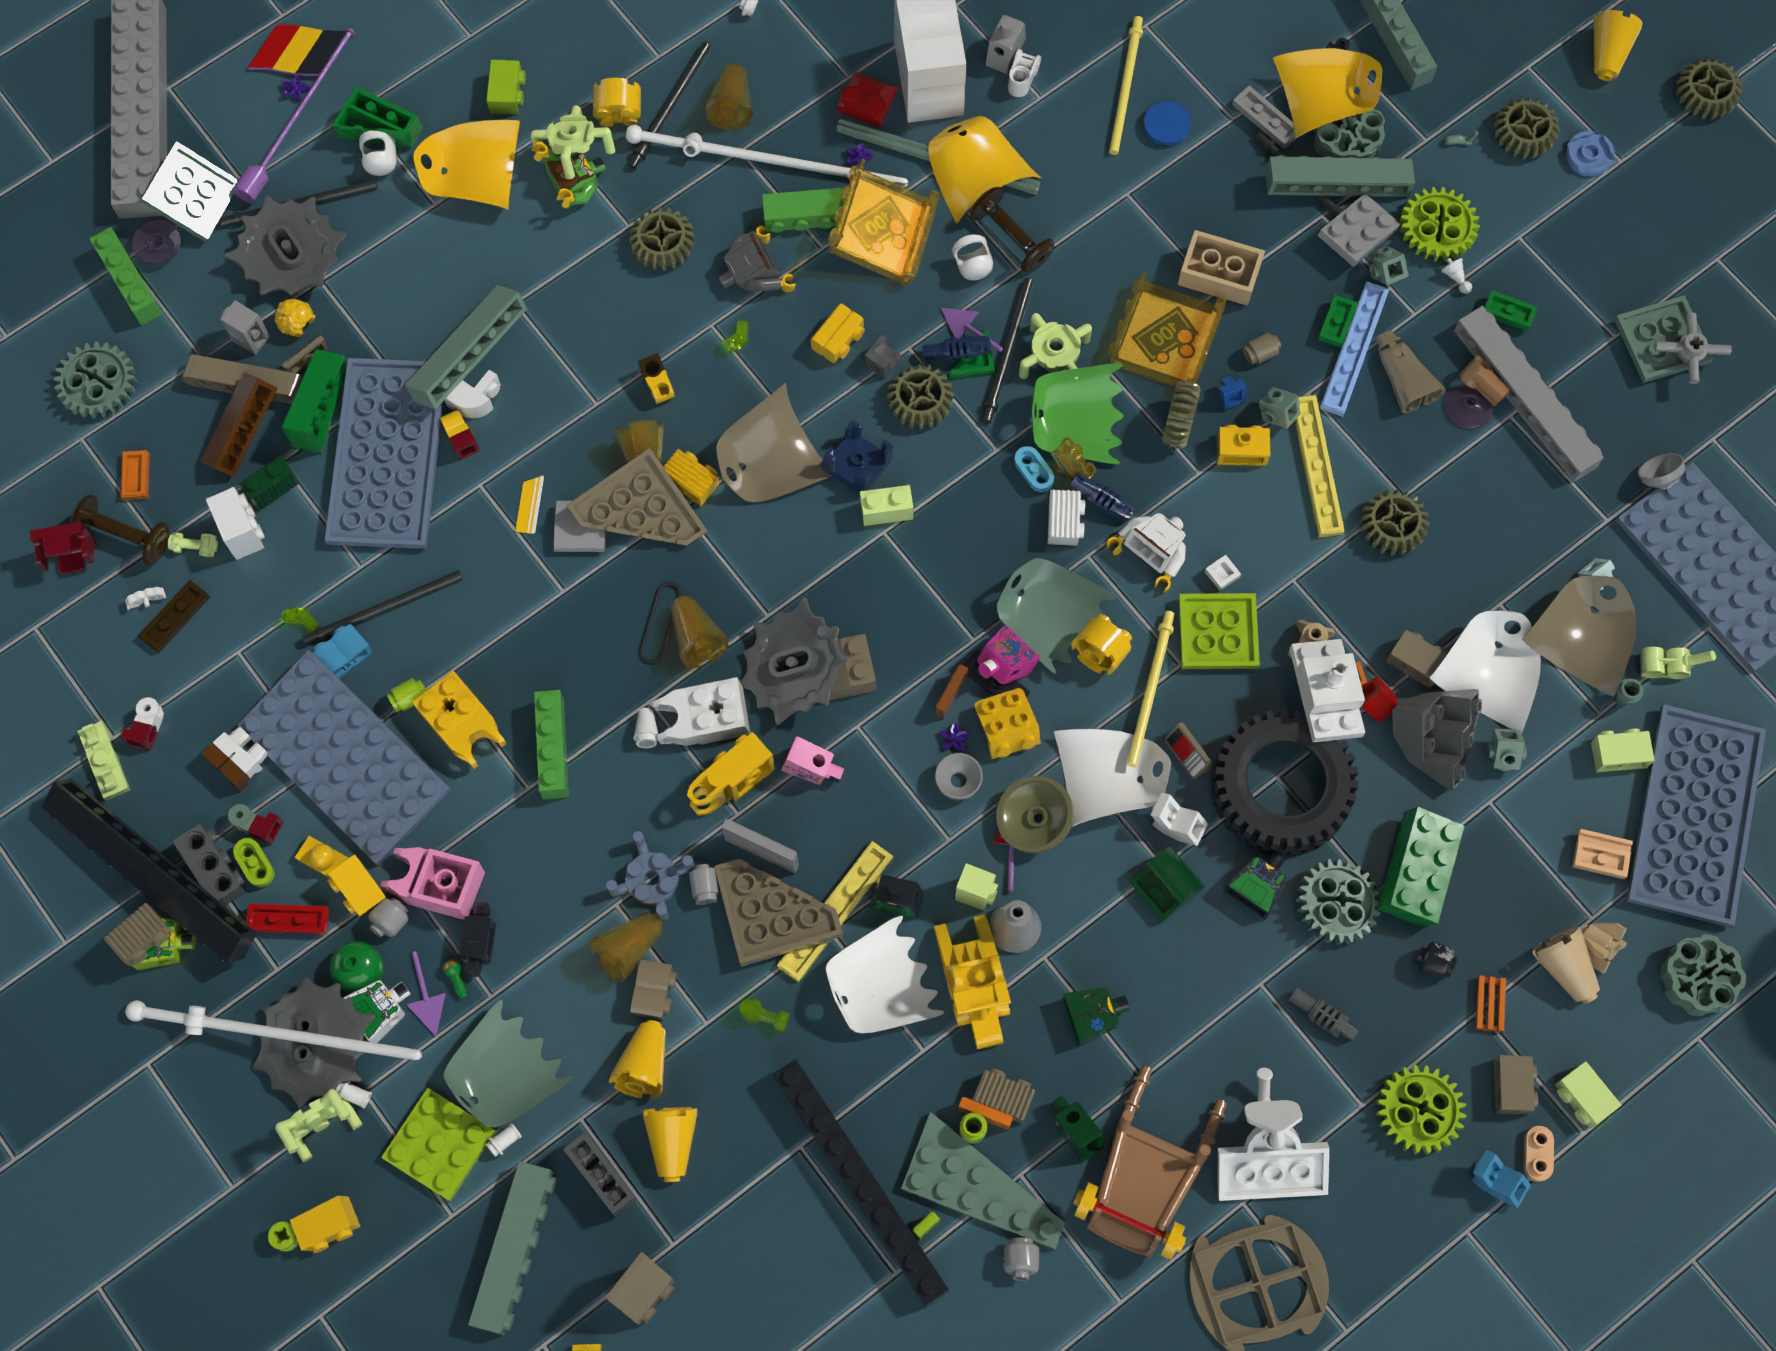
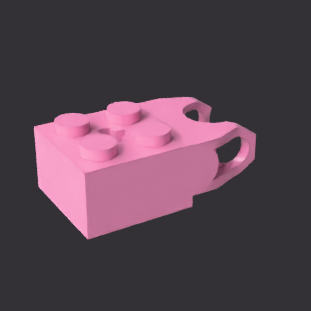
[380,847,485,920]

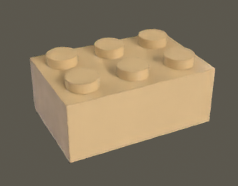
[1178,230,1265,306]

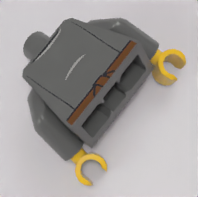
[719,225,796,293]

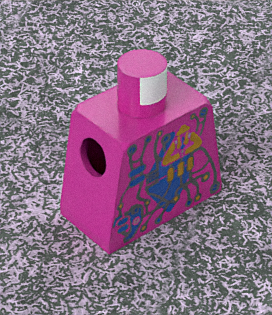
[977,625,1040,684]

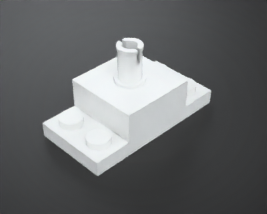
[1289,639,1365,742]

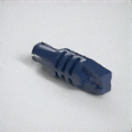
[922,335,992,361]
[1069,472,1135,522]

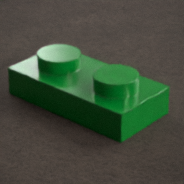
[1484,290,1538,332]
[1318,295,1358,348]

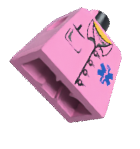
[781,736,844,785]

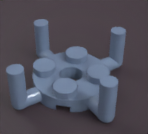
[606,831,695,921]

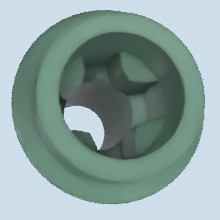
[1614,678,1643,707]

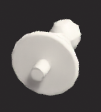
[1441,258,1472,294]

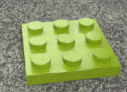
[1178,593,1260,669]
[381,1088,496,1202]

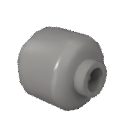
[368,898,408,938]
[1003,1237,1039,1281]

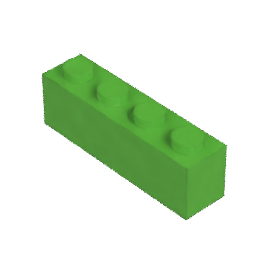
[762,187,849,233]
[89,227,163,326]
[534,690,569,800]

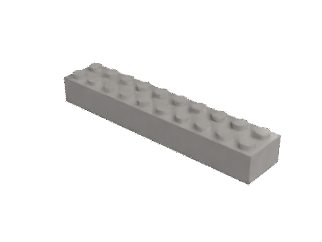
[111,0,167,219]

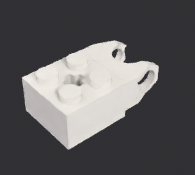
[652,677,750,746]

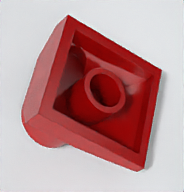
[837,72,899,128]

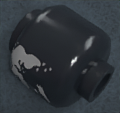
[1415,941,1458,981]

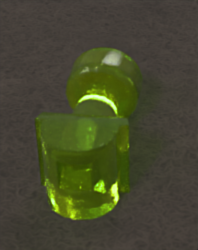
[739,998,790,1033]

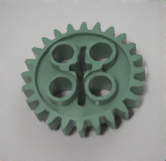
[54,341,137,419]
[1295,859,1381,945]

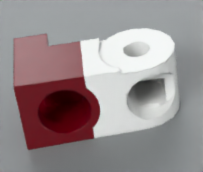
[120,697,164,751]

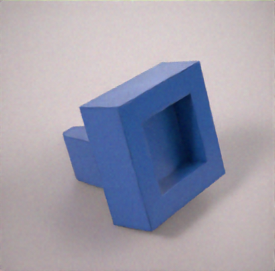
[1220,376,1247,410]

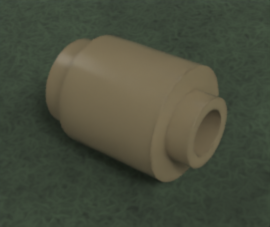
[1243,332,1281,365]

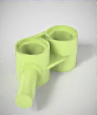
[1640,647,1716,679]

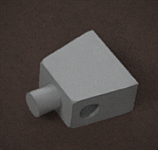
[986,15,1026,74]

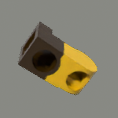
[638,353,675,405]

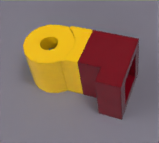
[440,409,480,461]

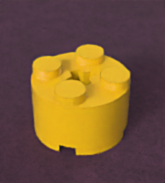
[593,78,641,127]
[1071,614,1132,675]

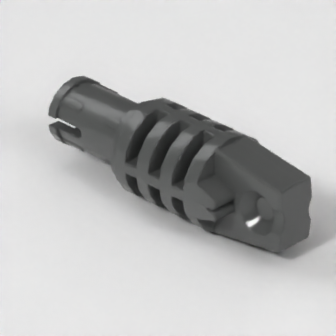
[1288,987,1358,1041]

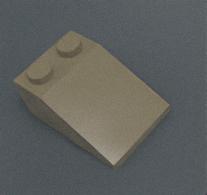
[829,634,876,701]
[605,1252,674,1326]

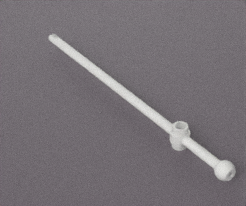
[626,125,908,188]
[125,1000,422,1060]

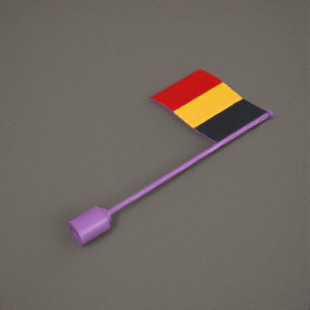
[233,24,355,203]

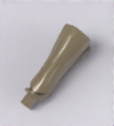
[1375,330,1445,414]

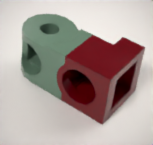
[228,804,284,845]

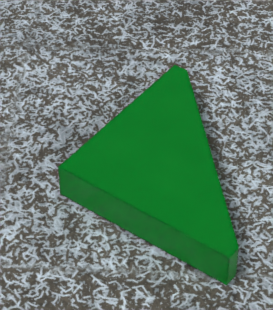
[949,329,995,379]

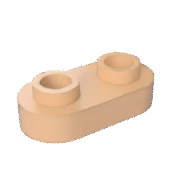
[1524,1126,1554,1182]

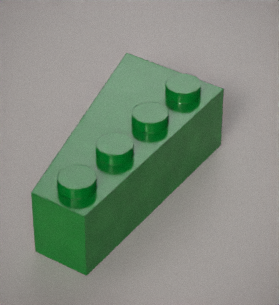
[282,349,347,454]

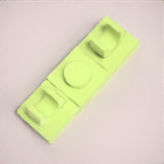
[78,721,130,801]

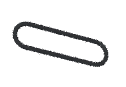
[640,582,681,664]

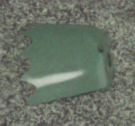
[997,558,1117,673]
[444,1000,573,1127]

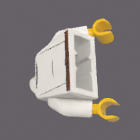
[1107,513,1186,593]

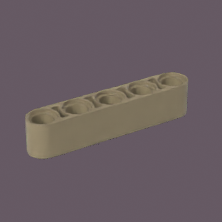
[182,355,303,404]

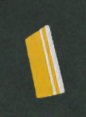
[515,476,544,534]

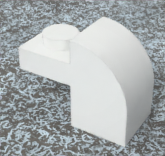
[445,370,501,418]
[1151,792,1208,846]

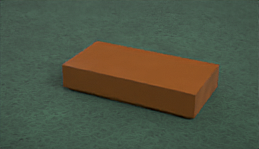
[935,664,968,719]

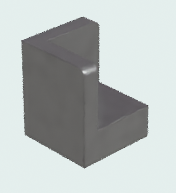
[865,335,901,379]

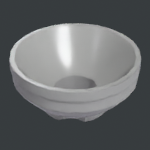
[1638,453,1685,490]
[935,753,983,800]

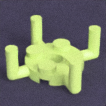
[531,105,615,179]
[1019,313,1092,379]
[275,1089,362,1162]

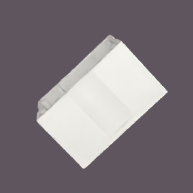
[894,0,966,123]

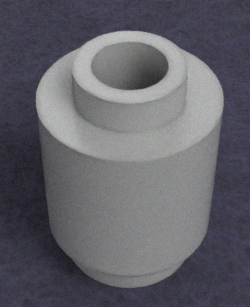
[689,864,719,905]

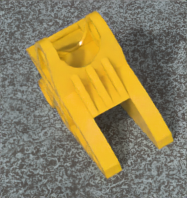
[934,915,1011,1050]

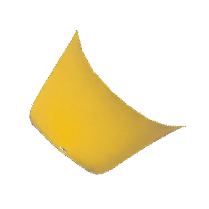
[1273,48,1382,139]
[928,116,1042,224]
[413,120,520,210]

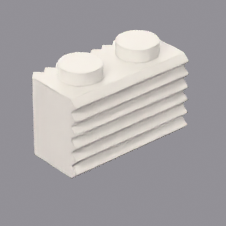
[1047,489,1085,546]

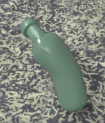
[1444,131,1478,146]

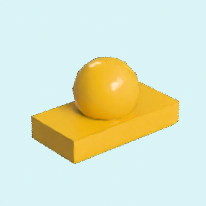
[295,836,348,878]

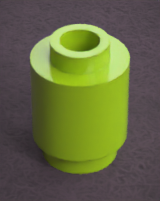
[387,678,427,712]
[959,1113,987,1144]

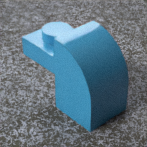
[1472,1150,1531,1209]

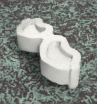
[125,587,166,610]

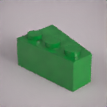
[332,86,424,148]

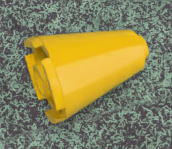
[1594,10,1643,81]
[609,1020,666,1099]
[643,1107,698,1182]

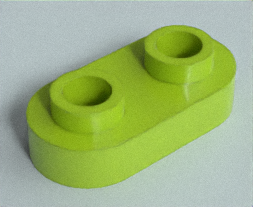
[233,838,275,887]

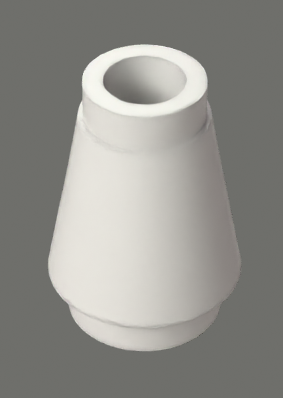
[633,708,658,748]

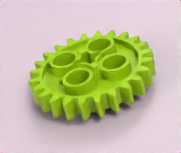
[1399,187,1480,262]
[1376,1065,1466,1155]

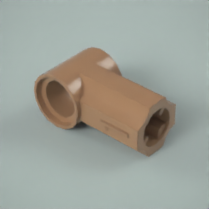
[1459,356,1510,406]

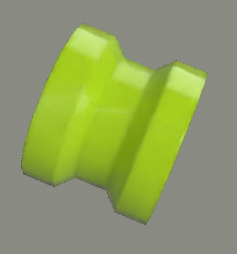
[268,1221,299,1252]

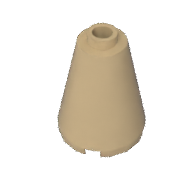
[1531,926,1600,1004]

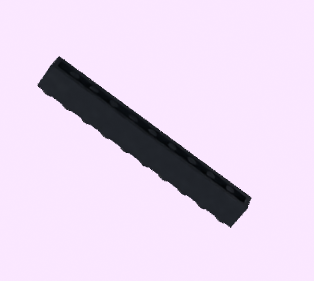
[41,778,257,964]
[773,1059,949,1308]

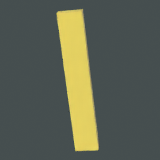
[1294,395,1345,538]
[777,841,893,983]

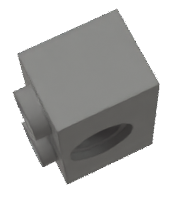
[220,300,270,355]

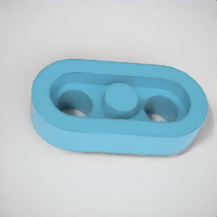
[1014,446,1054,492]

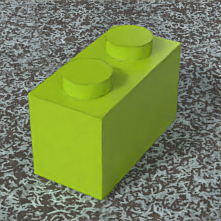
[487,60,526,115]

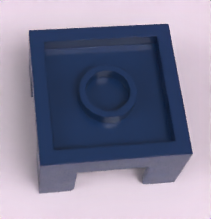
[822,420,894,493]

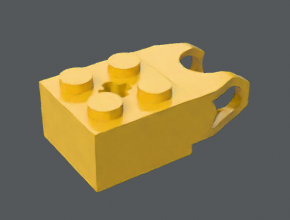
[412,671,507,769]
[687,732,775,816]

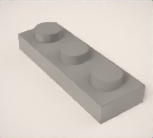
[1232,86,1295,149]

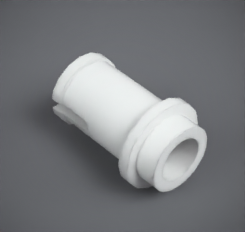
[336,1081,372,1108]
[486,1123,522,1157]

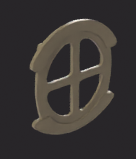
[1189,1215,1329,1351]

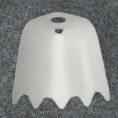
[826,916,944,1033]

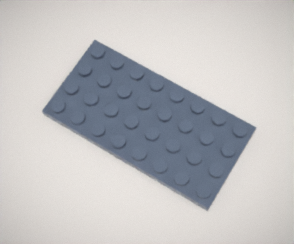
[325,358,444,549]
[1616,463,1776,673]
[238,650,451,865]
[1626,704,1766,928]

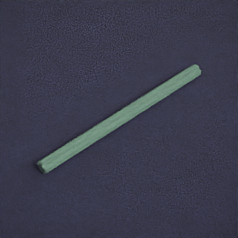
[837,119,1040,195]

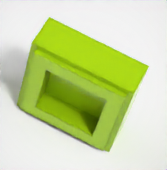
[913,1212,940,1241]

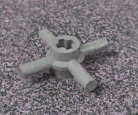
[1654,313,1732,384]

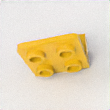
[975,688,1041,759]

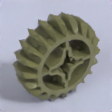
[1676,57,1742,120]
[1493,96,1560,160]
[629,207,695,271]
[887,363,954,430]
[1162,381,1201,448]
[1360,489,1429,556]

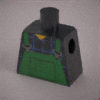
[1224,852,1286,920]
[869,875,924,919]

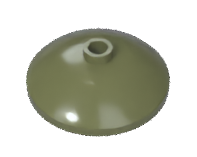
[996,776,1074,853]

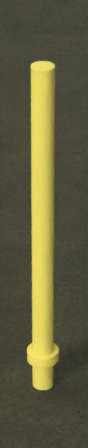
[1109,16,1143,155]
[1127,611,1175,767]

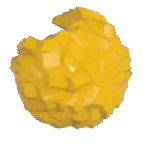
[275,299,315,337]

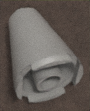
[989,900,1041,953]

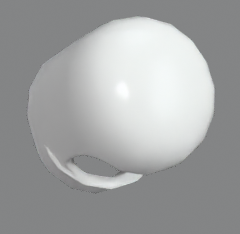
[359,131,397,176]
[952,234,993,281]

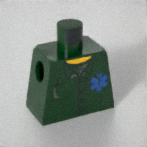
[1063,988,1130,1047]
[1050,1096,1104,1163]

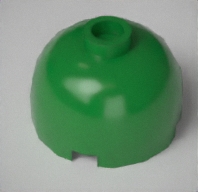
[329,941,385,995]

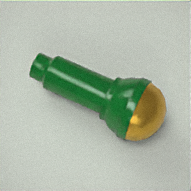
[443,960,468,1000]

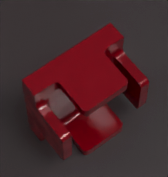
[29,522,97,574]

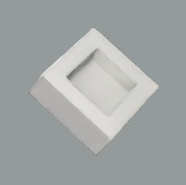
[1205,555,1241,591]

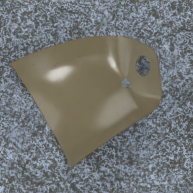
[716,383,831,502]
[1522,575,1636,697]

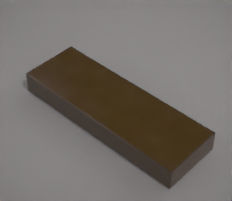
[138,580,211,654]

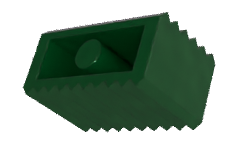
[239,455,299,511]

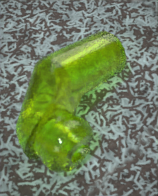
[722,321,749,352]
[281,608,320,633]

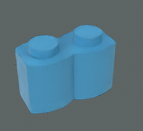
[312,624,373,679]

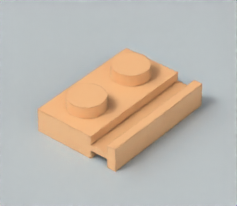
[1572,829,1633,879]

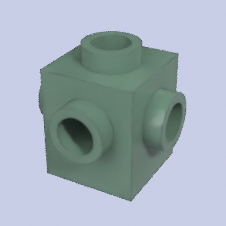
[1369,247,1409,285]
[1259,387,1301,429]
[1487,729,1527,771]

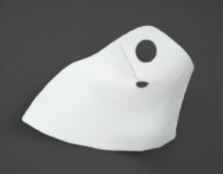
[1430,611,1541,733]
[1054,729,1171,827]

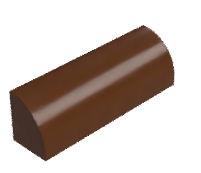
[201,372,278,477]

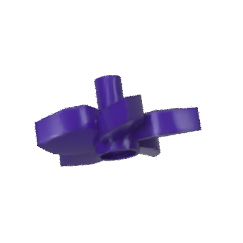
[281,76,310,101]
[846,143,874,170]
[939,722,970,752]

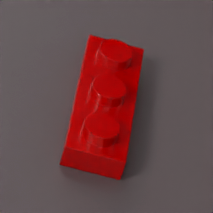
[246,903,330,935]

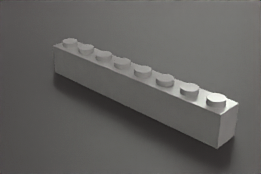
[1454,306,1604,482]

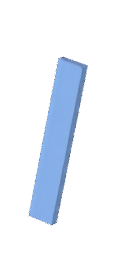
[1320,281,1389,417]

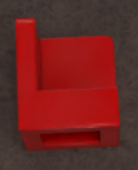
[1361,676,1398,722]

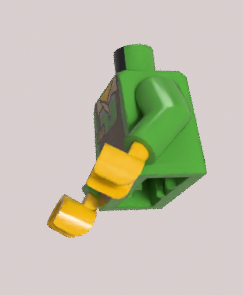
[531,142,606,209]

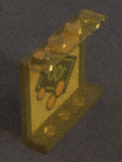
[828,159,940,286]
[1108,271,1227,387]

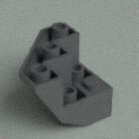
[1392,689,1482,790]

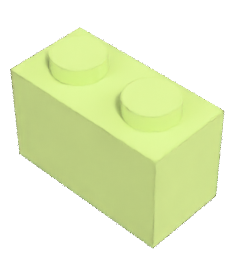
[860,485,913,526]
[1591,729,1655,772]
[955,863,998,911]
[1555,1061,1622,1128]

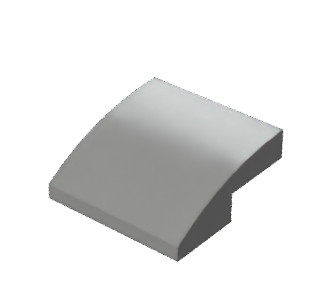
[554,501,607,552]

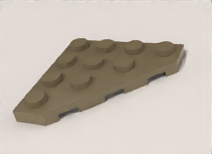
[567,448,707,546]
[714,859,844,966]

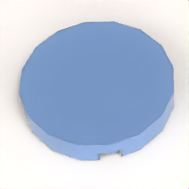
[1565,131,1615,177]

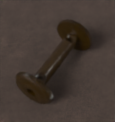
[971,187,1054,272]
[70,495,170,565]

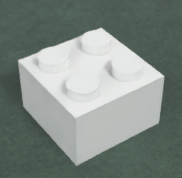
[206,487,265,560]

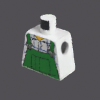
[343,980,411,1043]

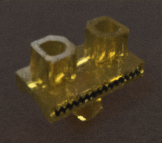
[1051,437,1097,481]

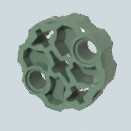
[1313,108,1385,158]
[1660,934,1746,1016]

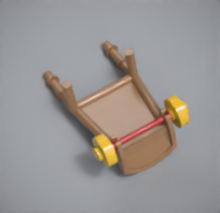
[1073,1066,1227,1260]

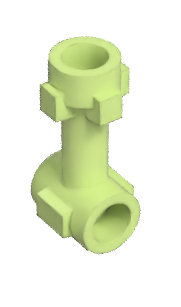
[168,533,218,557]

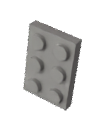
[1317,193,1401,267]

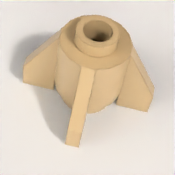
[1287,619,1335,658]
[1582,923,1627,974]

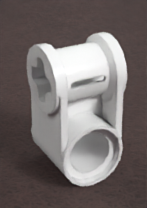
[1008,49,1041,97]

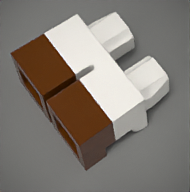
[201,727,267,792]

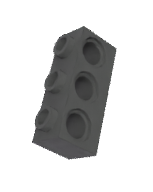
[173,823,246,906]
[563,1132,638,1218]

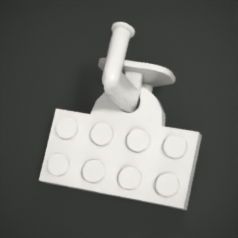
[1217,1068,1329,1201]

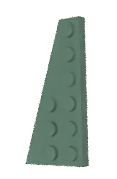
[901,1112,1065,1250]

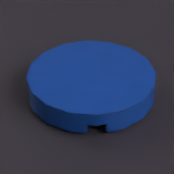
[1143,101,1191,146]

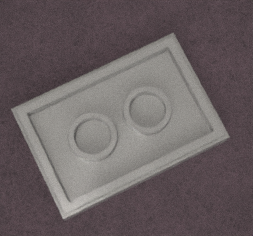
[722,819,799,874]

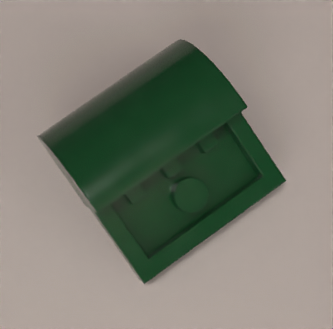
[1129,847,1206,921]

